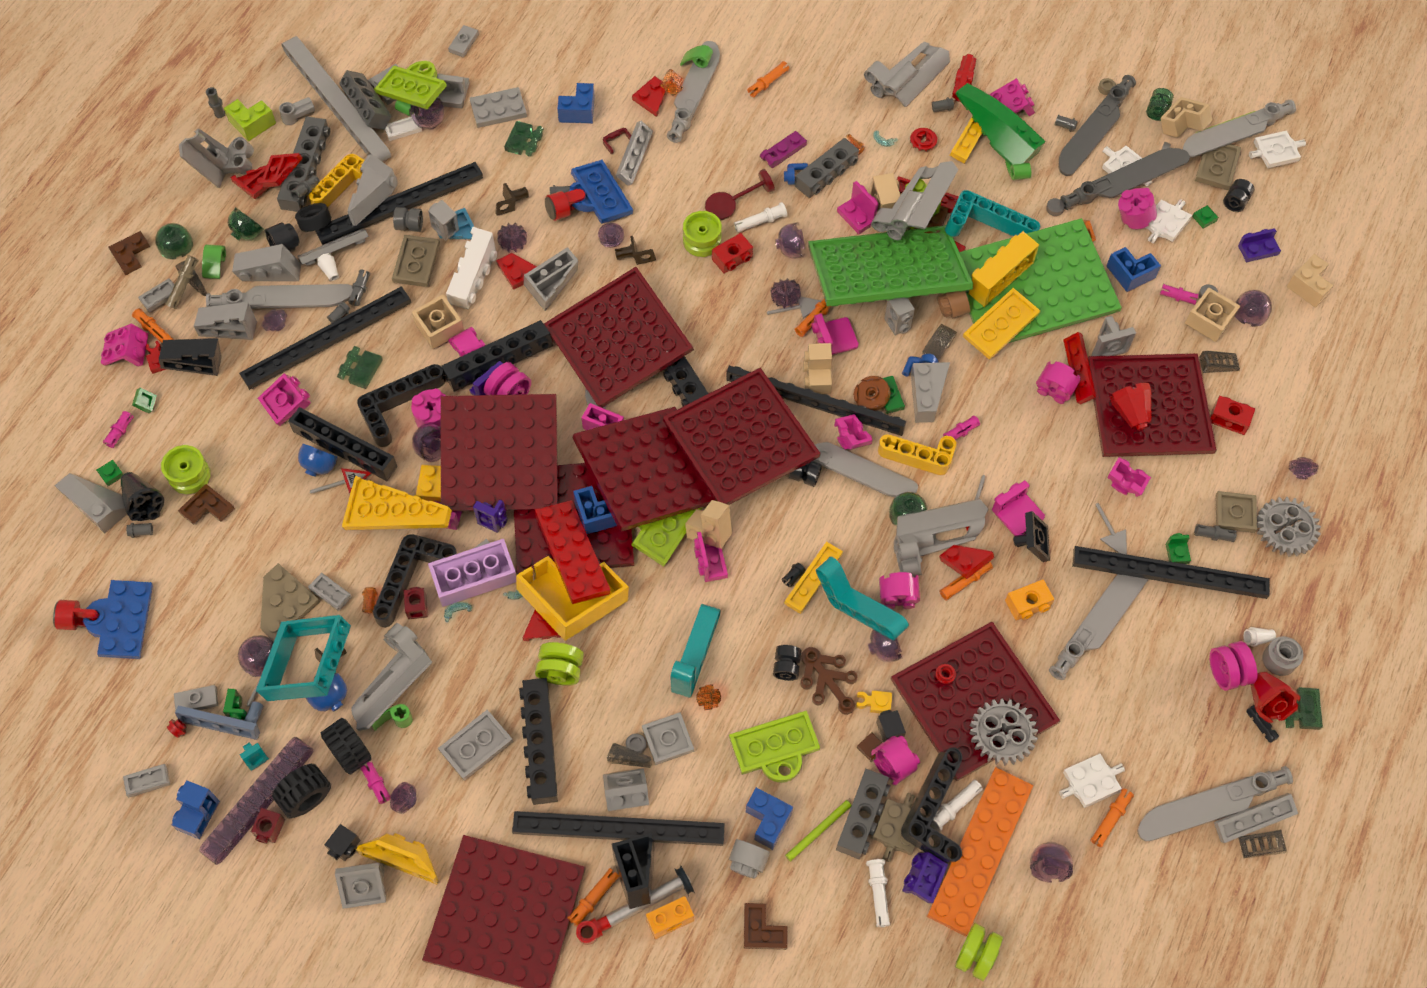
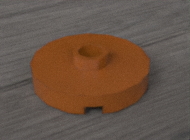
[853,376,891,411]

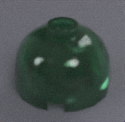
[227,207,264,241]
[155,223,193,260]
[889,492,927,525]

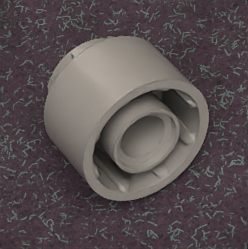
[1262,636,1303,676]
[728,839,770,879]

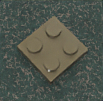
[1216,491,1257,533]

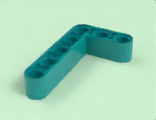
[945,190,1040,237]
[816,557,909,640]
[670,604,721,698]

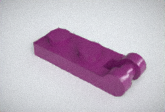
[760,131,807,168]

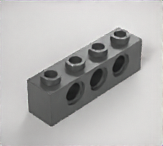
[339,70,392,130]
[795,138,859,198]
[836,769,891,860]

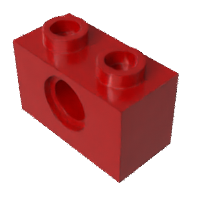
[712,233,753,274]
[1210,395,1256,435]

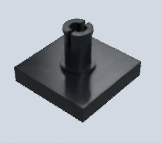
[1013,511,1050,562]

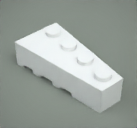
[446,227,497,310]

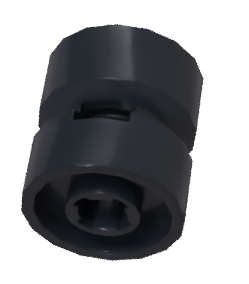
[1223,179,1255,212]
[789,461,823,487]
[773,645,802,681]

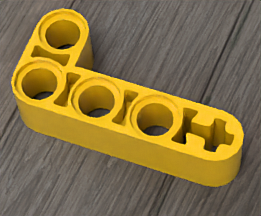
[309,154,365,207]
[878,434,956,475]

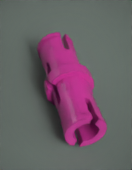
[1160,283,1199,305]
[103,411,134,448]
[943,415,980,440]
[360,762,391,804]

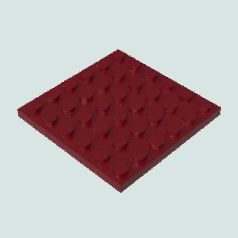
[544,267,694,408]
[1088,353,1217,457]
[663,367,821,505]
[440,394,558,512]
[572,407,715,532]
[514,463,634,575]
[891,622,1060,781]
[422,835,586,988]

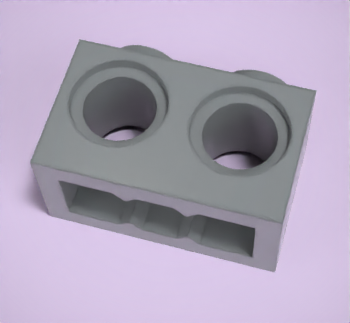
[428,200,459,241]
[884,297,915,335]

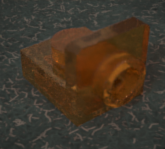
[661,69,683,96]

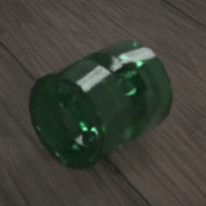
[1146,88,1174,121]

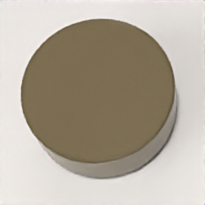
[1098,78,1116,95]

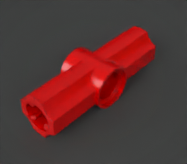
[952,54,977,102]

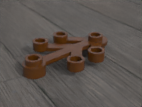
[800,647,858,715]

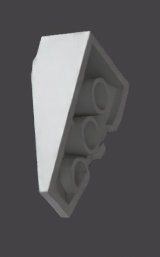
[347,154,398,226]
[54,473,127,534]

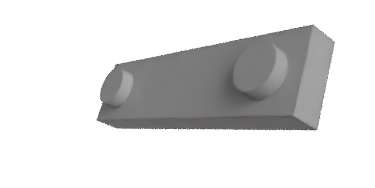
[616,121,653,186]
[297,229,369,265]
[1214,793,1298,843]

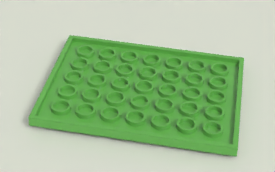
[959,218,1122,343]
[808,225,973,306]

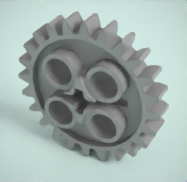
[1257,497,1321,557]
[969,699,1038,766]

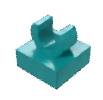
[240,742,269,771]

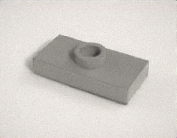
[448,25,479,57]
[138,278,174,312]
[308,572,352,611]
[174,685,218,711]
[123,764,170,798]

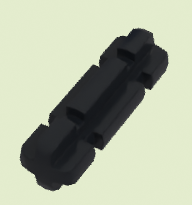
[1246,705,1279,743]

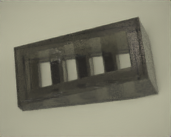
[175,261,207,296]
[1199,351,1240,373]
[607,743,652,768]
[1238,830,1287,859]

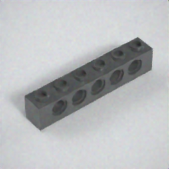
[277,116,330,212]

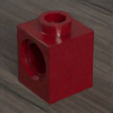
[404,587,428,620]
[251,808,285,844]

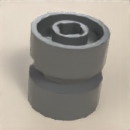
[393,207,423,232]

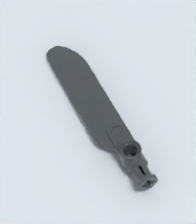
[1058,75,1136,176]
[1060,148,1190,210]

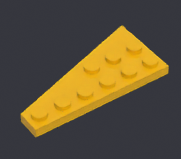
[342,476,452,530]

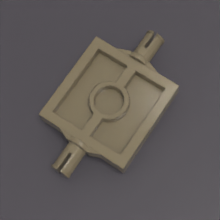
[872,793,925,862]

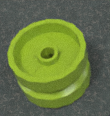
[683,211,722,257]
[161,445,211,495]
[535,642,584,685]
[955,923,1003,981]

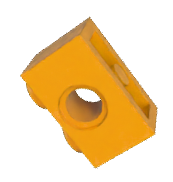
[1005,579,1054,621]
[645,896,694,939]

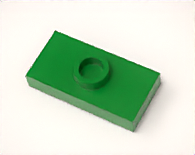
[883,376,905,414]

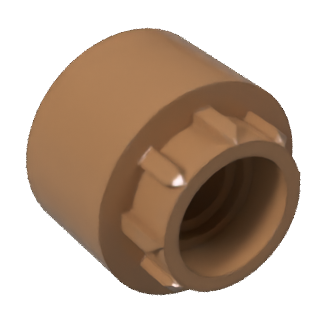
[937,291,970,319]

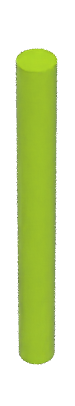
[785,800,852,862]

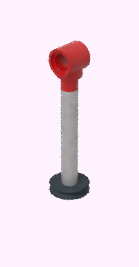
[576,865,695,945]

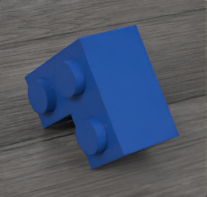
[557,83,595,124]
[1106,247,1161,292]
[573,486,617,534]
[172,780,220,839]
[746,787,793,850]

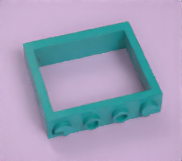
[256,615,351,701]

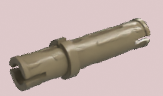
[166,255,199,309]

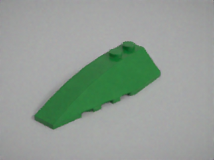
[955,83,1046,165]

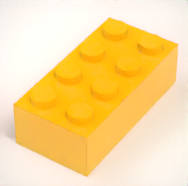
[968,231,1039,307]

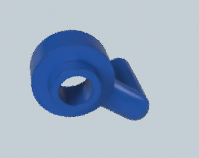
[784,163,808,185]
[902,354,939,376]

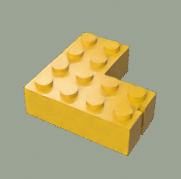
[516,556,629,641]

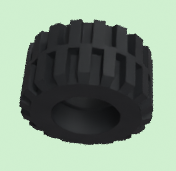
[320,717,372,775]
[272,763,331,819]

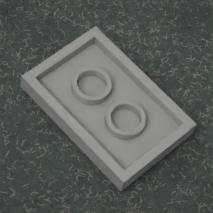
[469,87,527,128]
[438,710,513,781]

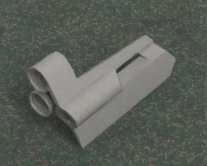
[864,42,950,107]
[179,128,254,188]
[871,161,959,240]
[894,499,988,577]
[351,623,432,731]

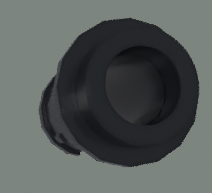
[782,563,806,587]

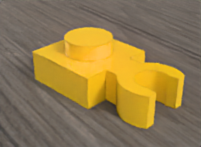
[856,690,892,713]

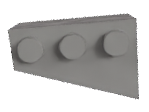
[232,244,301,281]
[524,247,578,311]
[194,302,257,340]
[911,362,950,423]

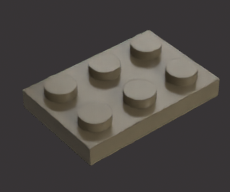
[1195,144,1241,191]
[392,235,440,287]

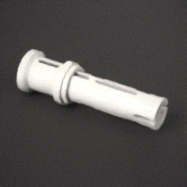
[734,202,787,233]
[931,780,983,832]
[866,859,890,927]

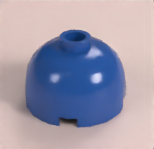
[298,444,338,477]
[306,673,347,712]

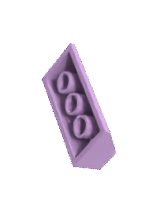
[428,539,516,607]

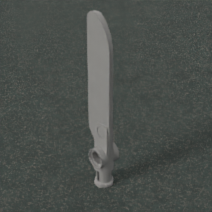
[667,41,720,143]
[1183,99,1296,157]
[206,284,353,309]
[813,442,918,498]
[1049,574,1148,680]
[1137,766,1293,841]

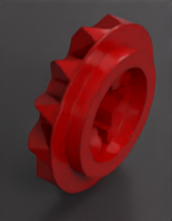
[910,128,937,151]

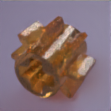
[696,684,721,710]

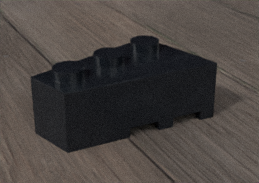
[159,338,222,376]

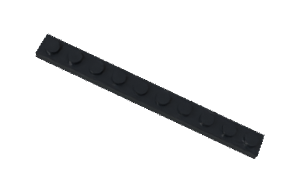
[315,162,483,245]
[239,286,411,390]
[726,365,906,436]
[1072,546,1270,599]
[512,811,725,846]

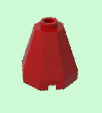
[1110,383,1151,431]
[1250,672,1301,723]

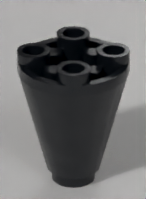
[121,472,164,521]

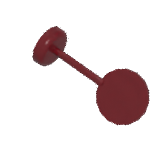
[705,169,775,220]

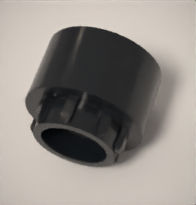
[265,222,300,252]

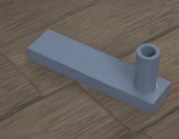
[175,701,264,740]

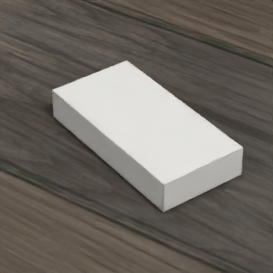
[385,115,422,141]

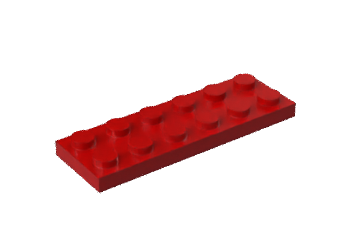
[535,500,611,605]

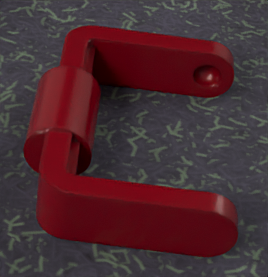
[603,127,632,154]

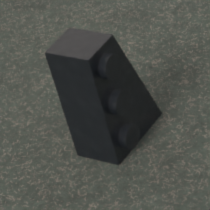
[611,833,655,909]

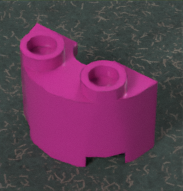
[448,327,485,357]
[834,414,872,449]
[1107,457,1151,497]

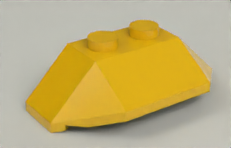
[356,833,439,885]

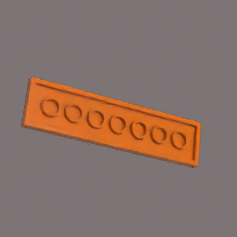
[927,767,1034,936]

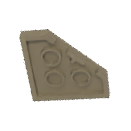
[260,563,320,641]

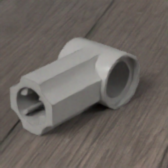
[279,97,315,125]

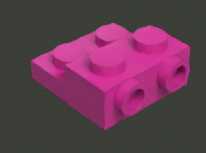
[257,373,311,426]

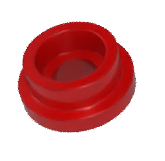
[935,664,956,684]
[167,719,187,738]

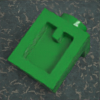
[1165,533,1191,564]
[223,688,247,720]

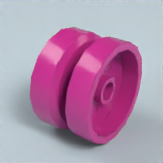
[484,362,531,395]
[1209,641,1257,691]

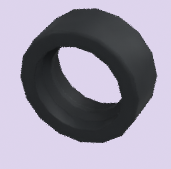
[295,203,332,232]

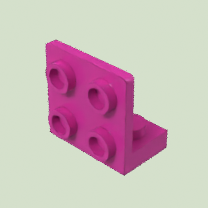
[837,181,878,235]

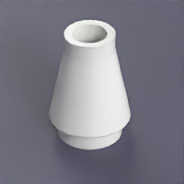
[317,253,339,281]
[1243,627,1276,647]

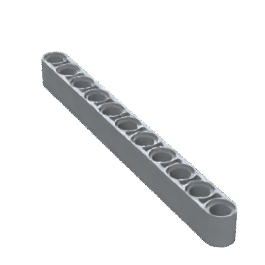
[281,36,391,162]

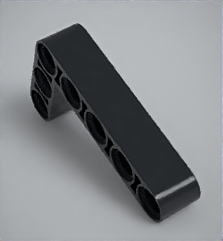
[357,364,445,447]
[373,534,457,628]
[901,748,962,864]

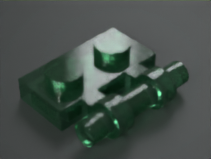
[504,121,544,156]
[337,346,383,389]
[1284,687,1323,730]

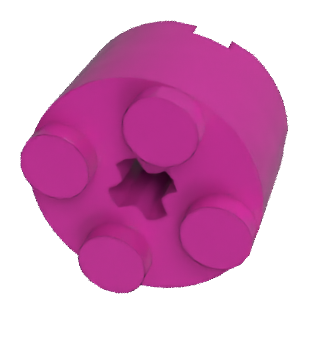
[1118,188,1157,229]
[1036,361,1080,404]
[411,388,446,433]
[879,572,920,609]
[871,736,920,785]

